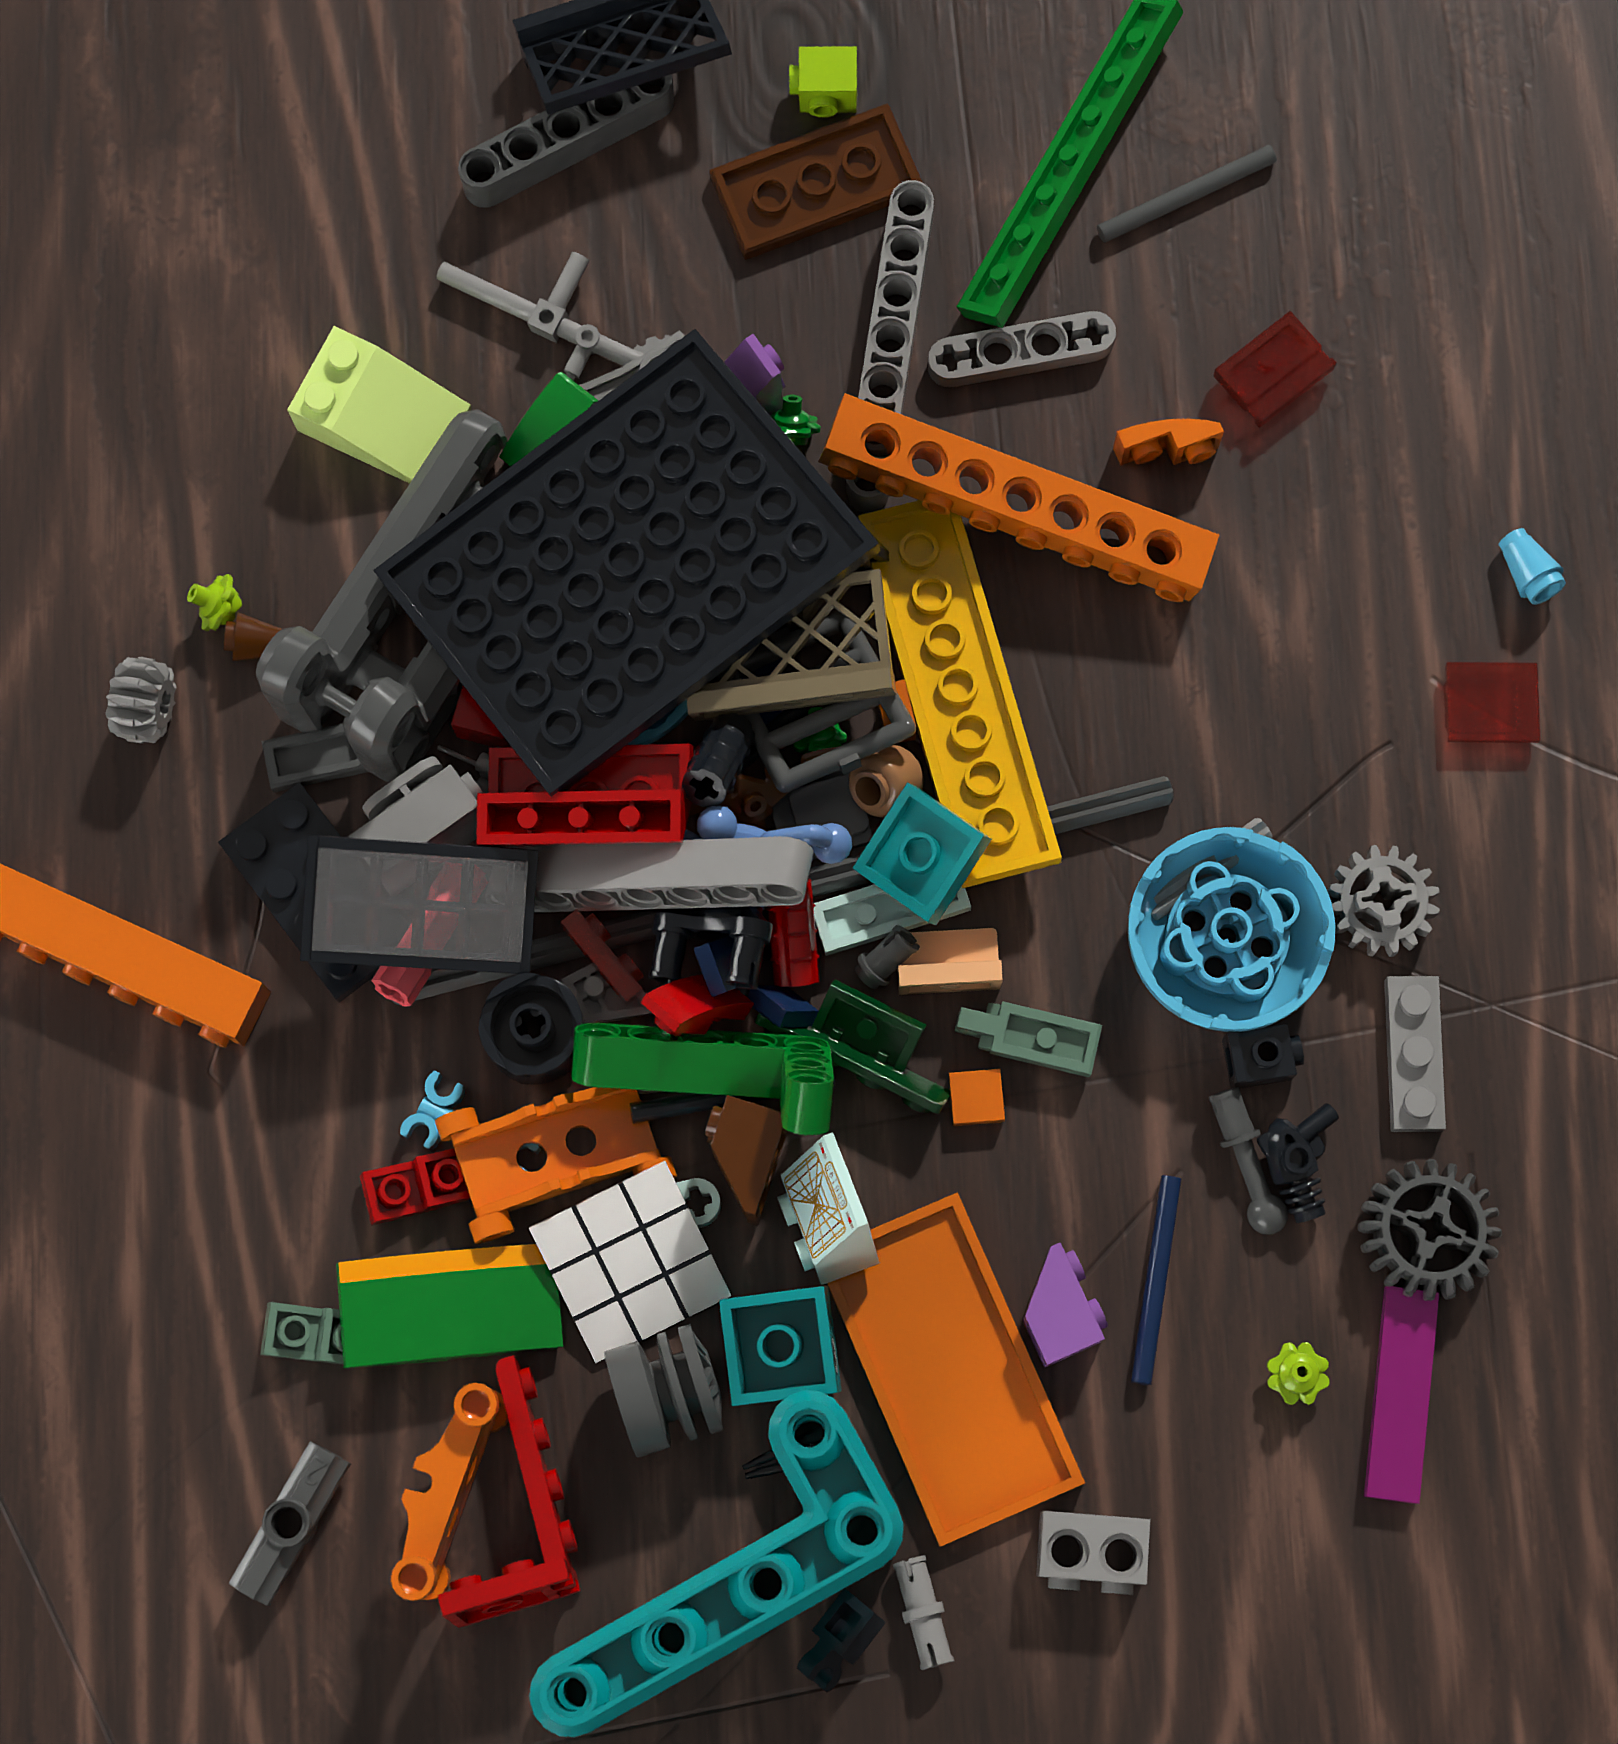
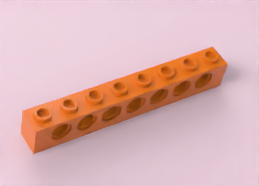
[818,393,1219,602]

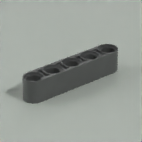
[458,59,675,208]

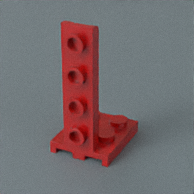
[437,1355,581,1628]

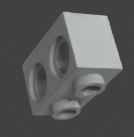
[1036,1511,1150,1595]

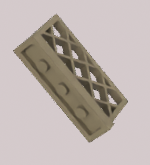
[686,569,897,721]

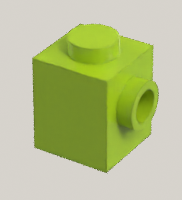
[789,46,857,117]

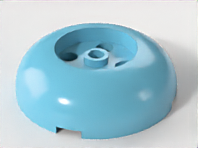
[1128,827,1336,1032]

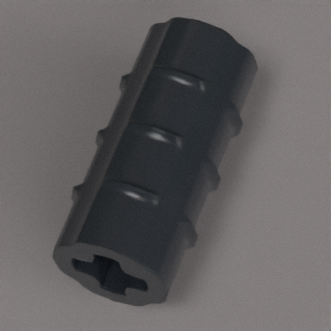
[681,713,755,808]

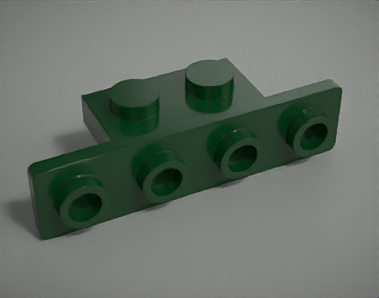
[755,979,950,1114]

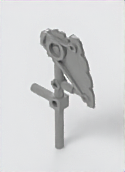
[436,252,690,400]

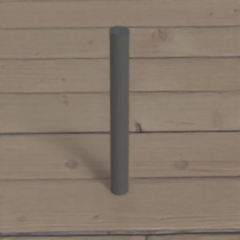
[1096,145,1277,243]

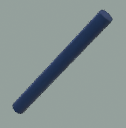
[1131,1175,1181,1385]

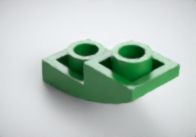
[499,372,599,466]

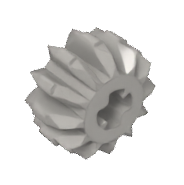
[105,657,177,744]

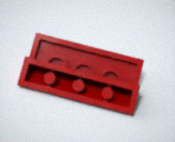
[476,744,694,846]

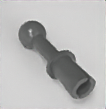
[1208,1087,1289,1235]

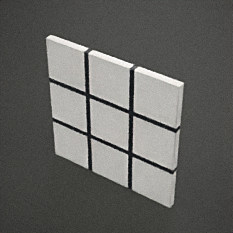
[529,1161,731,1363]

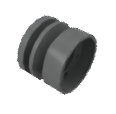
[604,1324,724,1458]

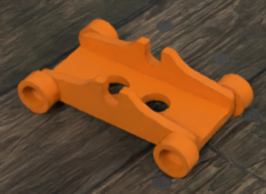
[435,1087,677,1244]
[391,1383,508,1601]

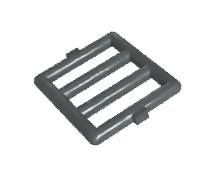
[717,611,916,793]

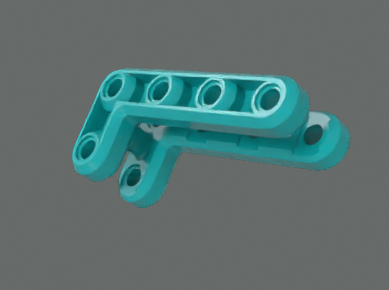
[529,1390,904,1737]

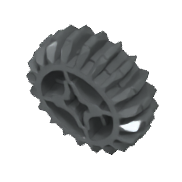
[1358,1159,1502,1301]

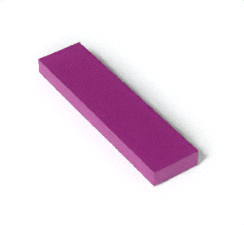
[1364,1286,1439,1504]

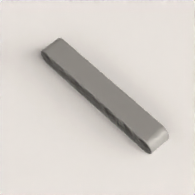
[846,180,934,513]
[484,836,814,912]

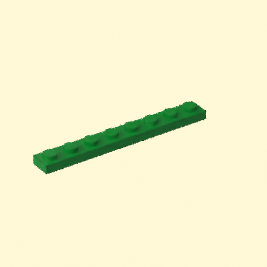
[956,0,1184,328]

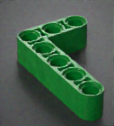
[572,1023,834,1135]

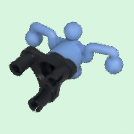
[648,805,852,997]

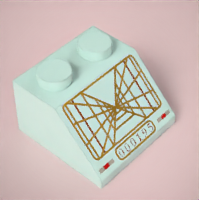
[777,1132,880,1285]

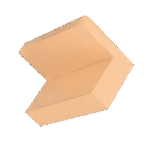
[897,928,1003,995]

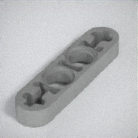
[928,311,1116,387]

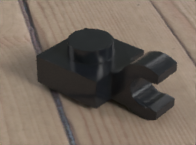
[797,1588,886,1693]

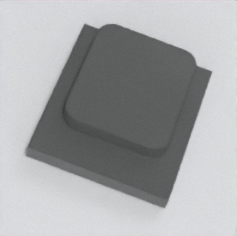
[771,769,873,860]

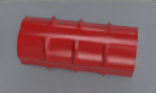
[765,879,820,987]

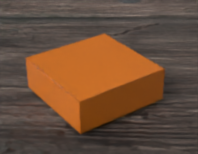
[949,1069,1005,1126]

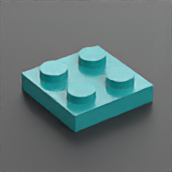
[853,782,992,925]

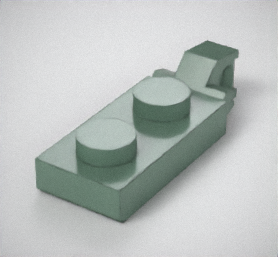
[955,1001,1102,1077]

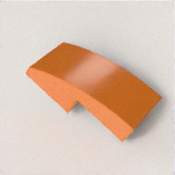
[1113,419,1224,465]

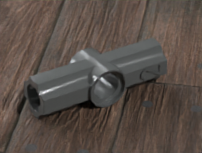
[228,1441,351,1606]

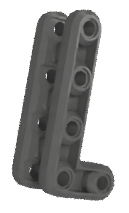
[256,409,507,783]

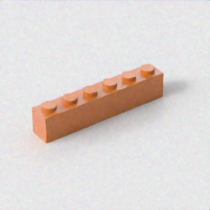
[0,863,271,1048]

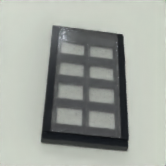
[300,835,538,974]

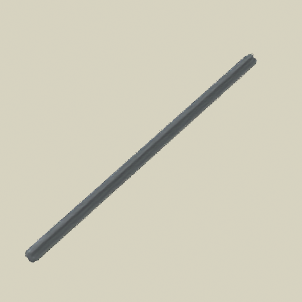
[392,776,1174,1005]

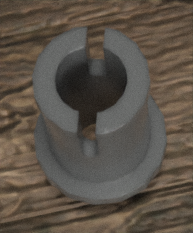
[855,925,920,989]

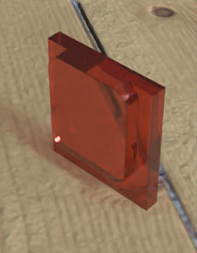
[1444,662,1540,743]

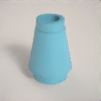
[1499,528,1566,605]

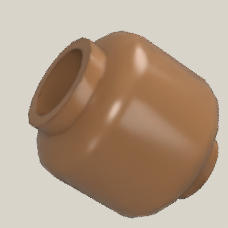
[848,745,924,817]

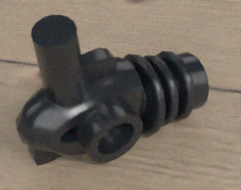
[1257,1103,1339,1223]

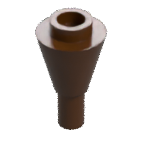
[223,612,282,661]

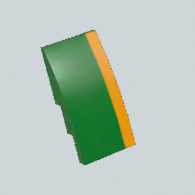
[336,1244,563,1369]

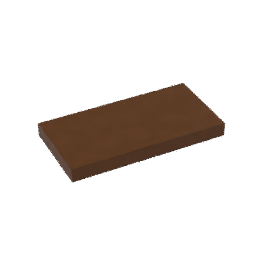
[709,103,922,260]

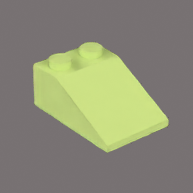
[287,326,472,484]

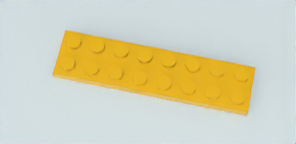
[858,500,1062,888]

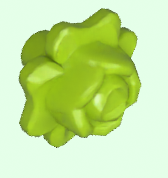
[187,574,242,631]
[1267,1342,1330,1405]

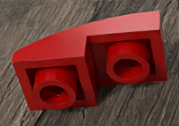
[641,975,754,1036]
[360,1148,471,1226]

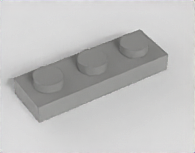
[1384,976,1446,1132]

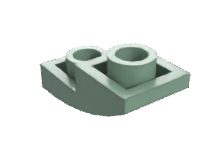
[260,1302,343,1364]

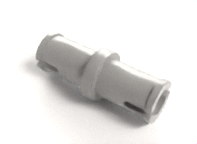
[893,1555,954,1670]

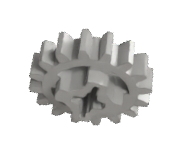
[1327,845,1440,957]

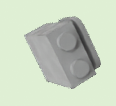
[349,756,483,898]

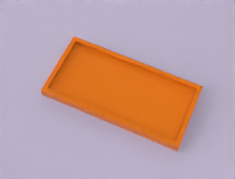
[827,1192,1085,1547]

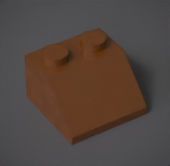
[705,1095,788,1226]

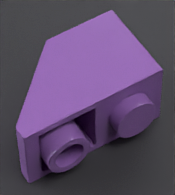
[724,334,785,415]
[1022,1242,1108,1368]

